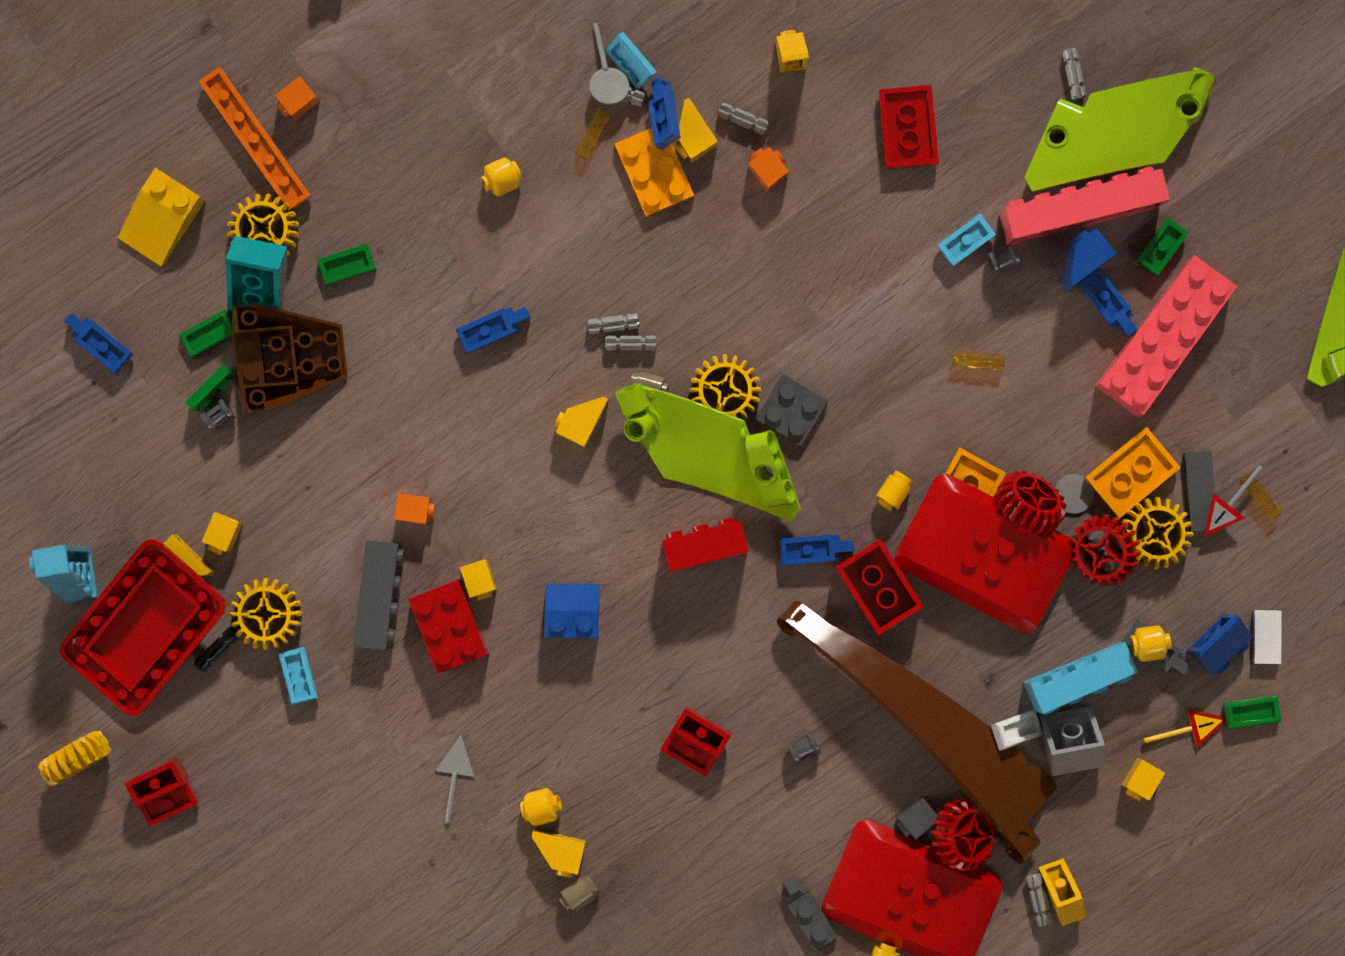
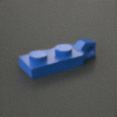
[648,77,681,150]
[1077,267,1138,337]
[456,307,531,354]
[64,313,134,374]
[780,534,855,565]

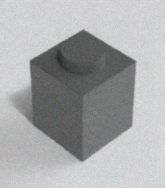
[896,796,940,839]

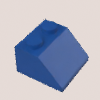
[1062,228,1117,292]
[544,584,600,638]
[1187,614,1253,674]

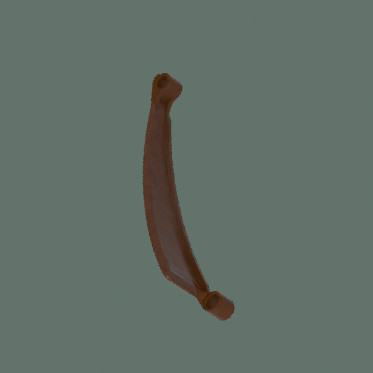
[777,601,1057,864]

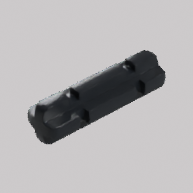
[194,627,239,672]

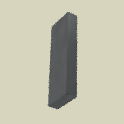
[1183,451,1215,532]

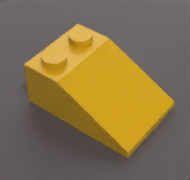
[117,167,206,267]

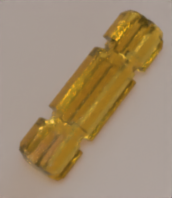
[575,109,610,159]
[952,351,1005,371]
[1240,473,1283,520]

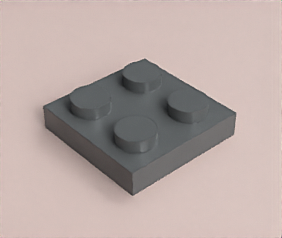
[756,374,828,446]

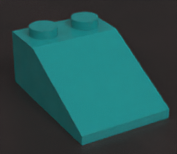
[226,236,287,313]

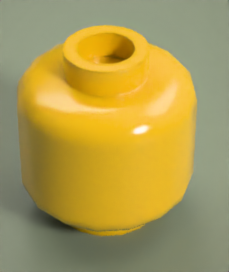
[481,158,522,197]
[1130,625,1172,662]
[520,788,562,826]

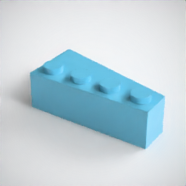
[1023,642,1138,715]

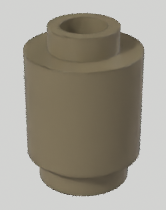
[629,371,669,392]
[559,875,600,913]

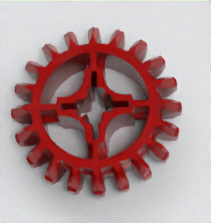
[995,470,1067,535]
[1070,515,1142,587]
[931,797,999,871]

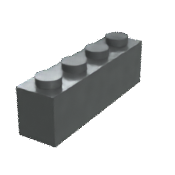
[354,540,404,650]

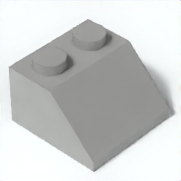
[1039,706,1105,776]

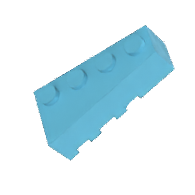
[30,545,99,604]

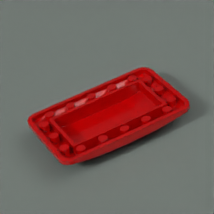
[894,474,1076,633]
[59,539,227,716]
[822,819,1003,956]

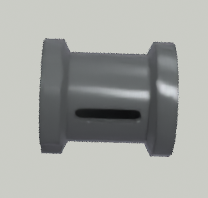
[987,245,1021,276]
[200,399,236,433]
[787,732,821,765]

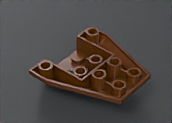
[232,304,348,413]

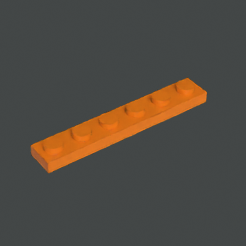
[198,66,312,211]

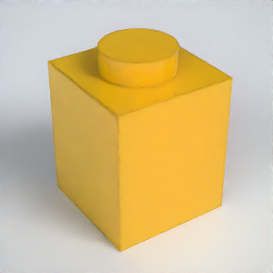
[201,512,243,555]
[460,559,497,601]
[1121,758,1165,802]

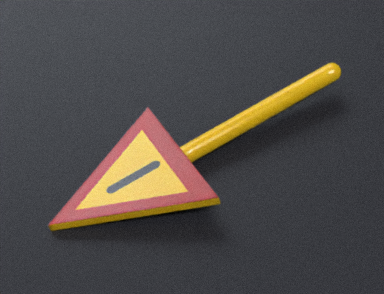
[1143,709,1226,748]

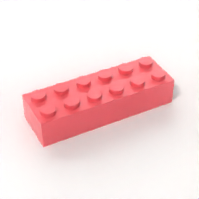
[999,167,1170,246]
[1095,255,1238,417]

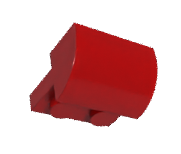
[660,706,732,777]
[124,758,199,827]

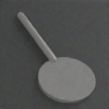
[589,23,629,105]
[1055,474,1094,514]

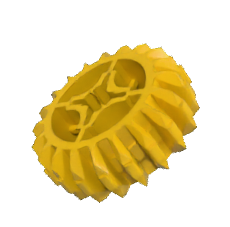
[227,194,299,256]
[689,354,761,420]
[1121,497,1193,569]
[229,578,303,650]
[38,731,111,786]

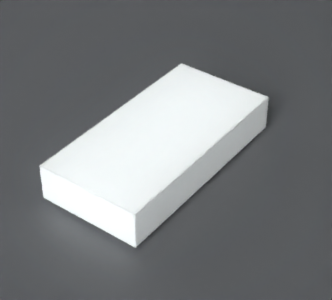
[1252,610,1282,664]
[991,709,1043,751]

